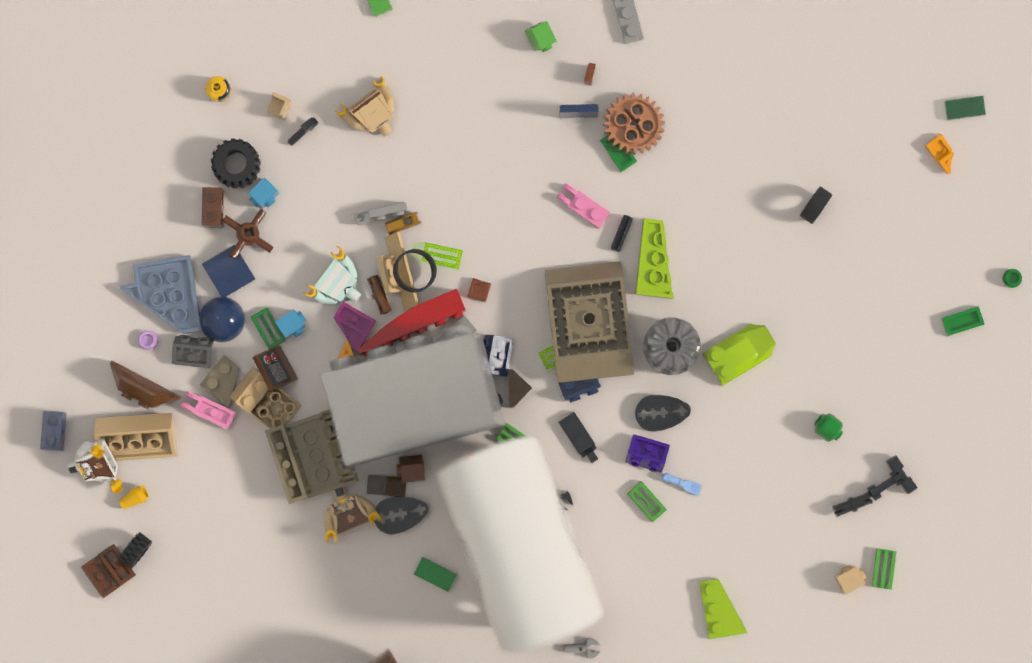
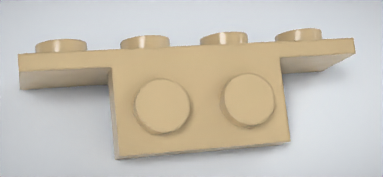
[376,232,419,311]

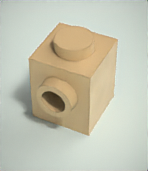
[834,564,867,594]

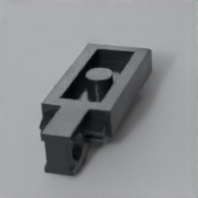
[558,412,598,463]

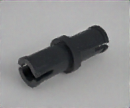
[832,492,873,517]

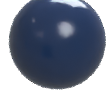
[199,297,245,342]

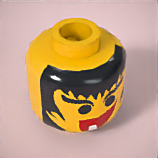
[205,76,231,102]

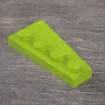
[635,218,674,299]

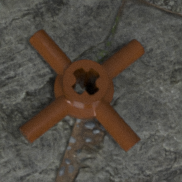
[222,209,274,259]

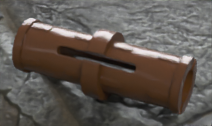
[367,275,392,315]

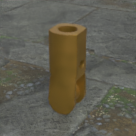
[385,212,421,235]

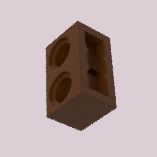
[201,187,224,228]

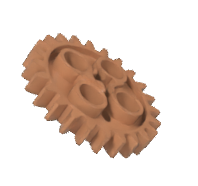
[603,93,665,155]

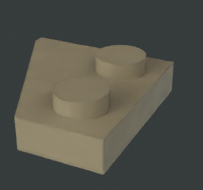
[200,355,240,408]

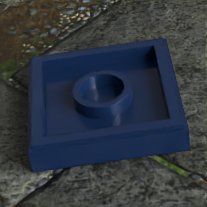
[559,104,599,118]

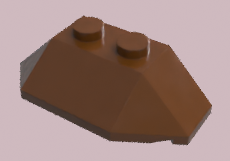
[110,360,182,410]

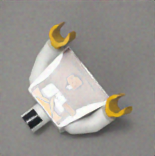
[68,439,124,494]

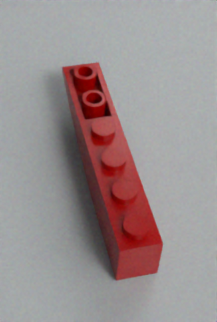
[358,289,466,357]

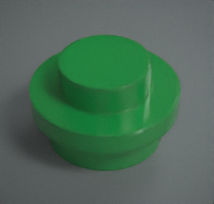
[1002,269,1022,288]

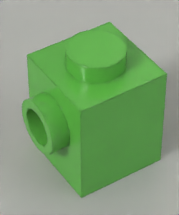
[525,21,557,52]

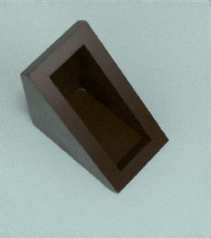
[509,369,532,408]

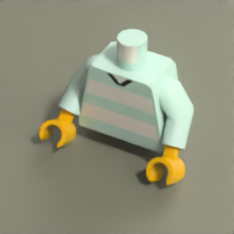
[302,246,362,305]

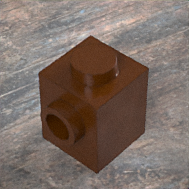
[396,454,425,483]

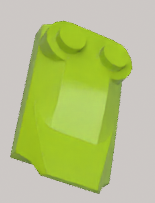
[702,324,776,386]

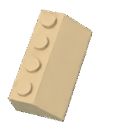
[94,413,177,461]

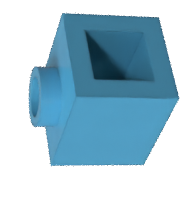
[248,177,279,209]
[275,309,306,339]

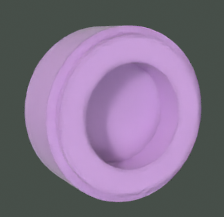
[138,330,158,350]

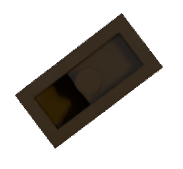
[366,475,406,497]

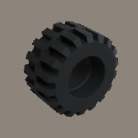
[211,138,261,189]

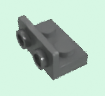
[172,335,214,368]

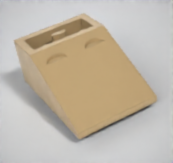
[229,367,301,429]

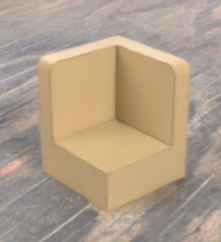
[267,92,292,120]

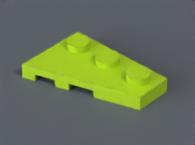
[699,579,748,639]

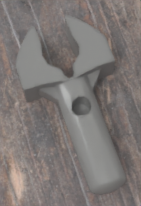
[563,638,600,658]

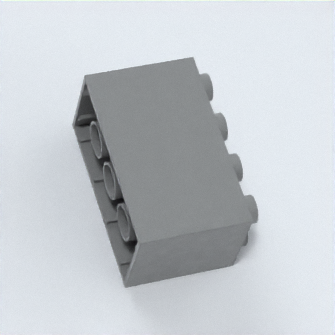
[321,325,505,466]

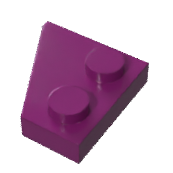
[333,301,376,353]

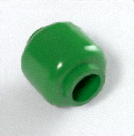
[814,413,843,442]

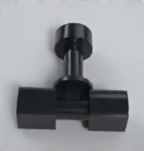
[867,455,918,501]

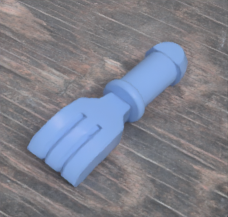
[662,473,702,496]

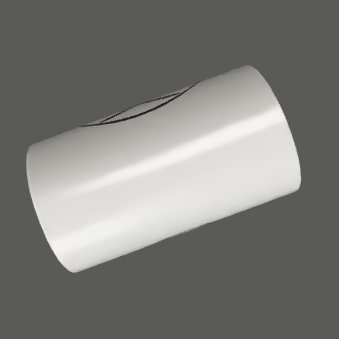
[436,438,603,652]

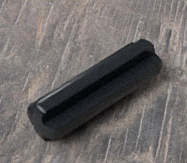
[611,215,633,252]

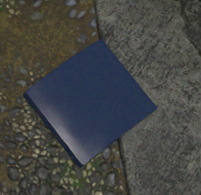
[202,244,255,297]

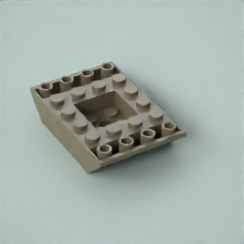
[545,261,634,383]

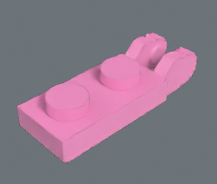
[556,183,610,228]
[180,391,236,429]

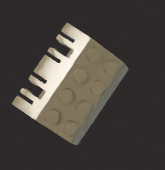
[265,409,359,504]

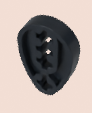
[635,395,691,432]
[374,497,429,535]

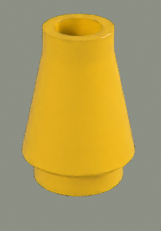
[119,485,149,510]

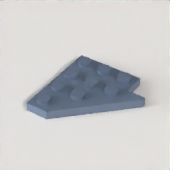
[120,255,202,334]

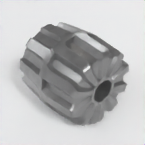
[643,317,701,375]

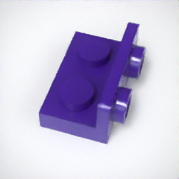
[625,434,670,473]

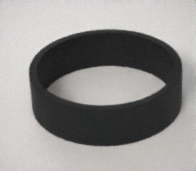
[393,249,437,293]

